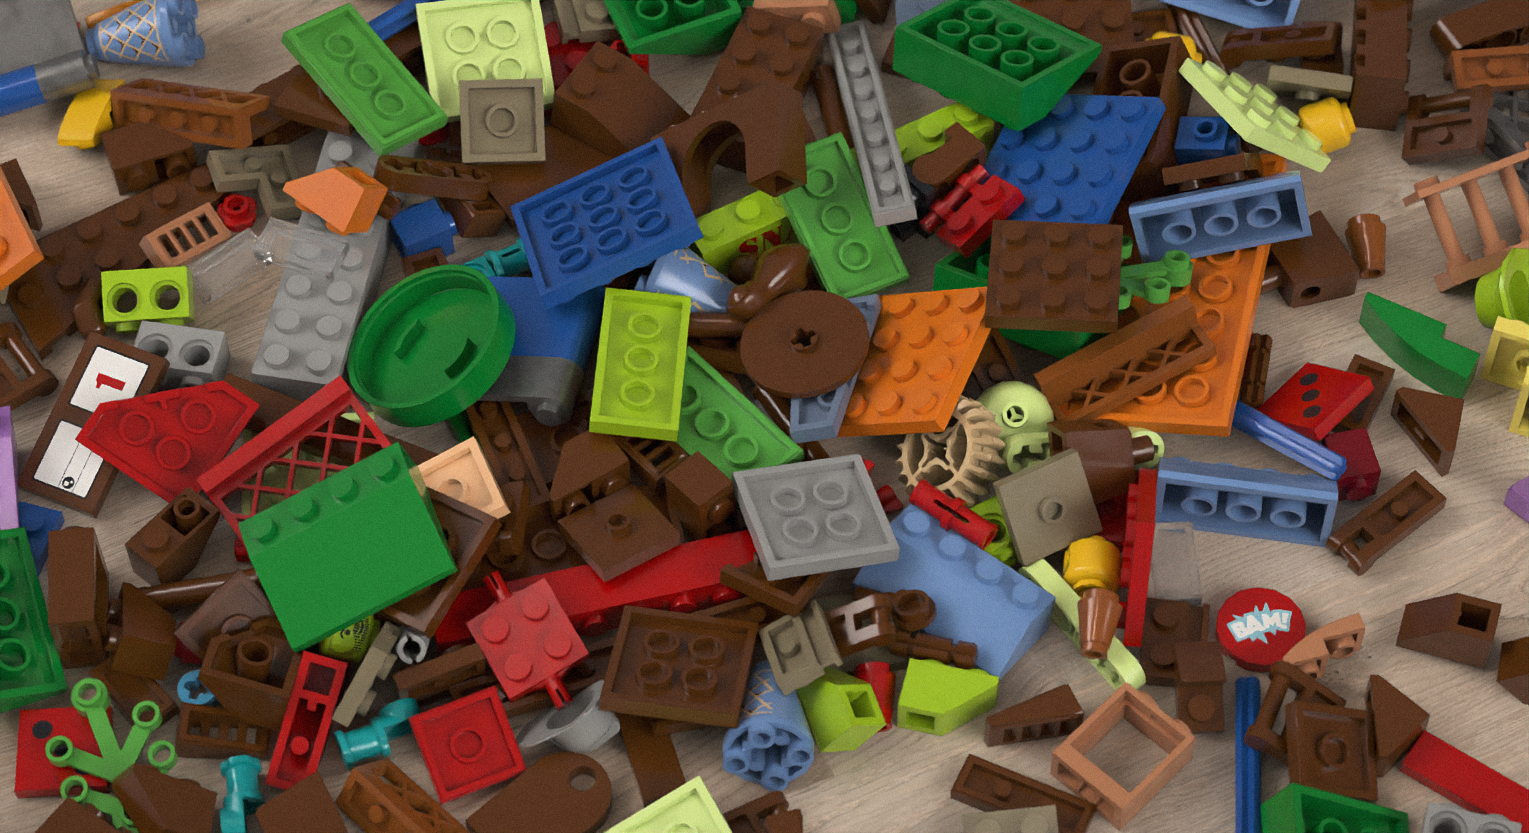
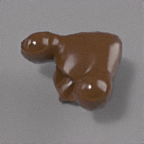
[726,243,810,319]

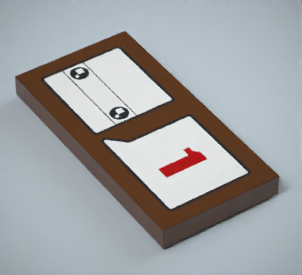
[18,331,170,518]

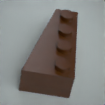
[1347,0,1414,131]

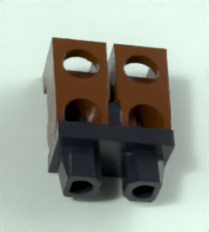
[887,122,986,242]

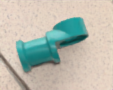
[462,238,532,277]
[334,698,421,771]
[220,755,265,833]

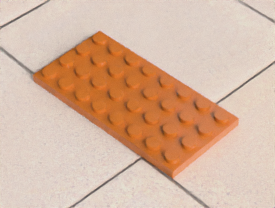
[1059,153,1288,437]

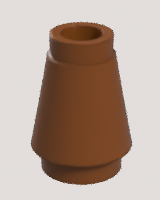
[1344,213,1386,279]
[1077,588,1123,660]

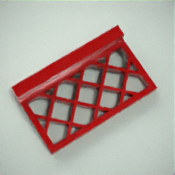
[196,376,392,547]

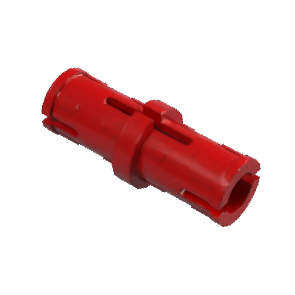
[909,479,998,550]

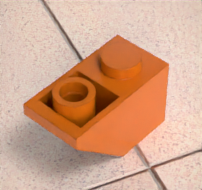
[282,167,389,236]

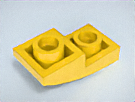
[57,79,126,150]

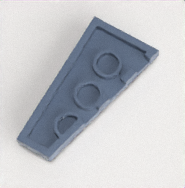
[790,294,882,444]

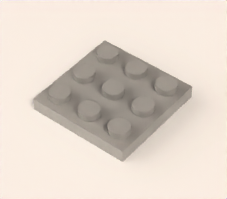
[732,454,900,581]

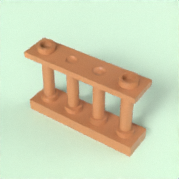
[1402,141,1529,293]

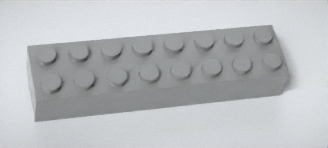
[251,129,421,402]

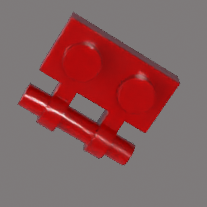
[919,164,1026,258]

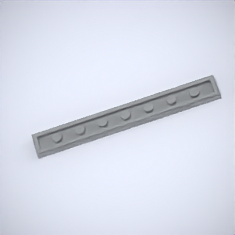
[826,20,917,228]

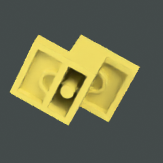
[1480,316,1529,437]

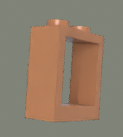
[1050,682,1196,831]

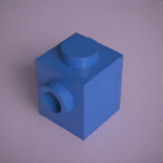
[1174,116,1241,165]
[389,198,457,258]

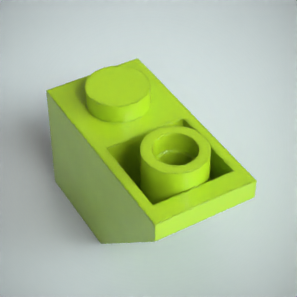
[897,658,999,736]
[797,666,886,752]

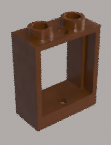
[48,526,109,669]

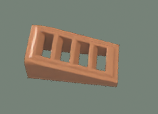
[139,202,232,268]

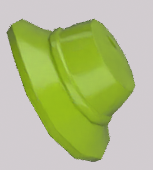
[1475,248,1529,329]

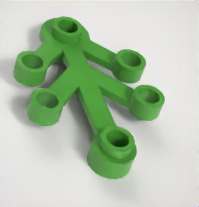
[1119,234,1194,310]
[45,678,178,833]

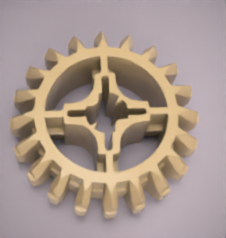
[895,396,1006,513]

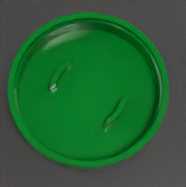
[347,264,516,427]

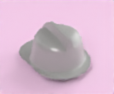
[516,680,620,753]

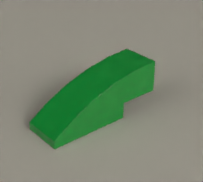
[1359,292,1481,399]

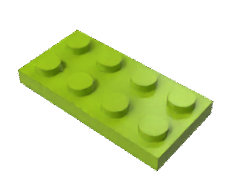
[589,287,691,442]

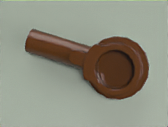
[853,585,937,631]

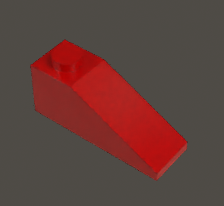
[264,651,352,790]

